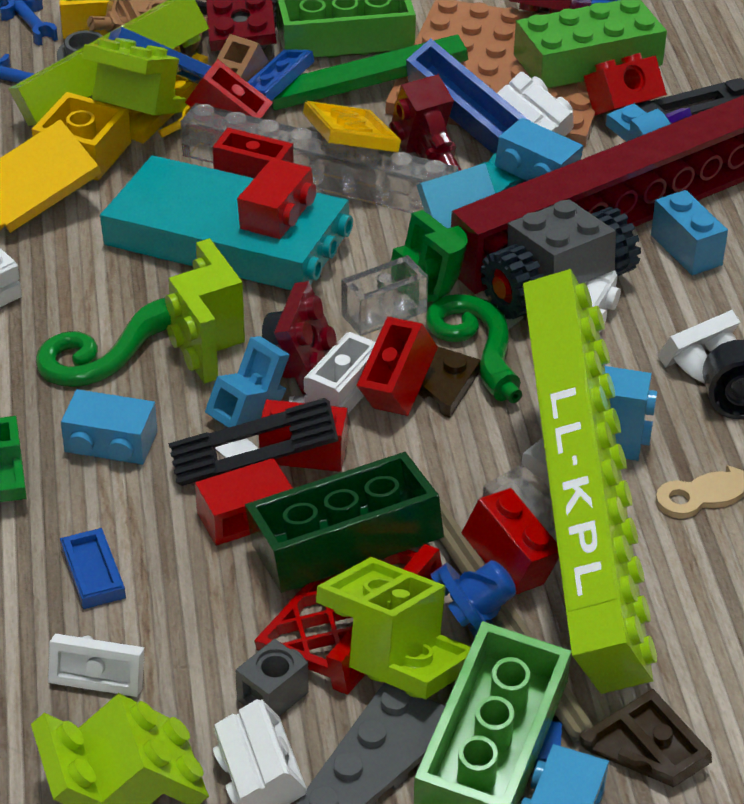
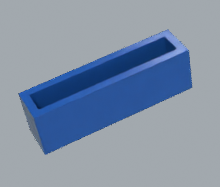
[406,38,530,154]

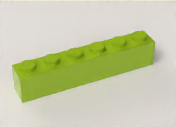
[8,0,209,126]

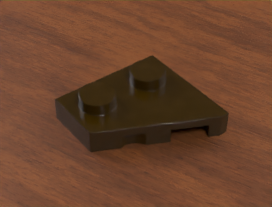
[418,347,480,418]
[580,689,712,788]

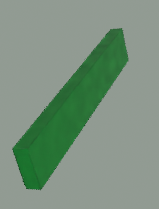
[272,34,469,110]

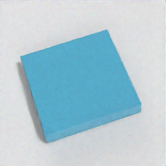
[416,163,495,228]

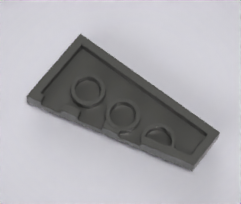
[296,682,445,804]

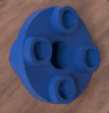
[430,560,516,638]

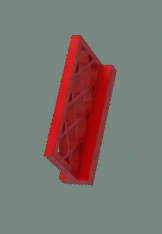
[254,544,442,695]

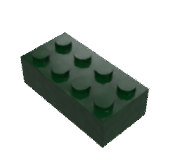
[245,452,444,593]

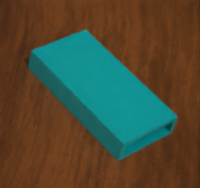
[100,155,353,290]

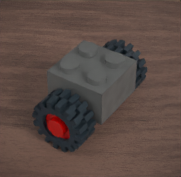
[481,199,641,320]

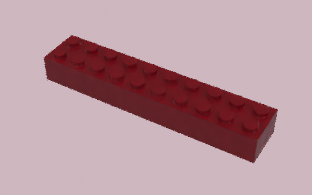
[451,95,744,294]

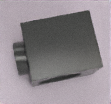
[235,638,309,717]

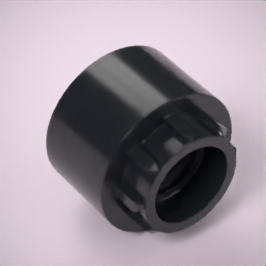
[702,340,744,419]

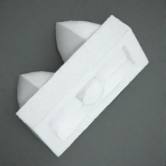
[657,310,740,383]
[48,634,145,697]

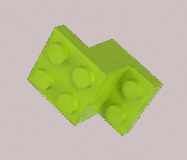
[82,38,187,116]
[165,238,245,384]
[316,557,471,700]
[31,693,209,804]

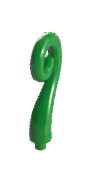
[426,294,522,403]
[36,297,171,387]

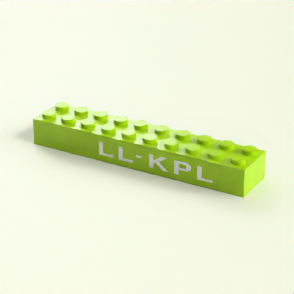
[523,269,657,694]

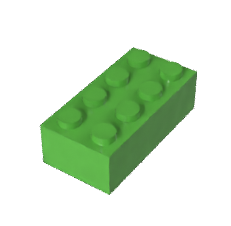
[276,0,416,58]
[514,0,667,88]
[414,621,572,804]

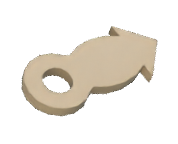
[655,465,744,519]

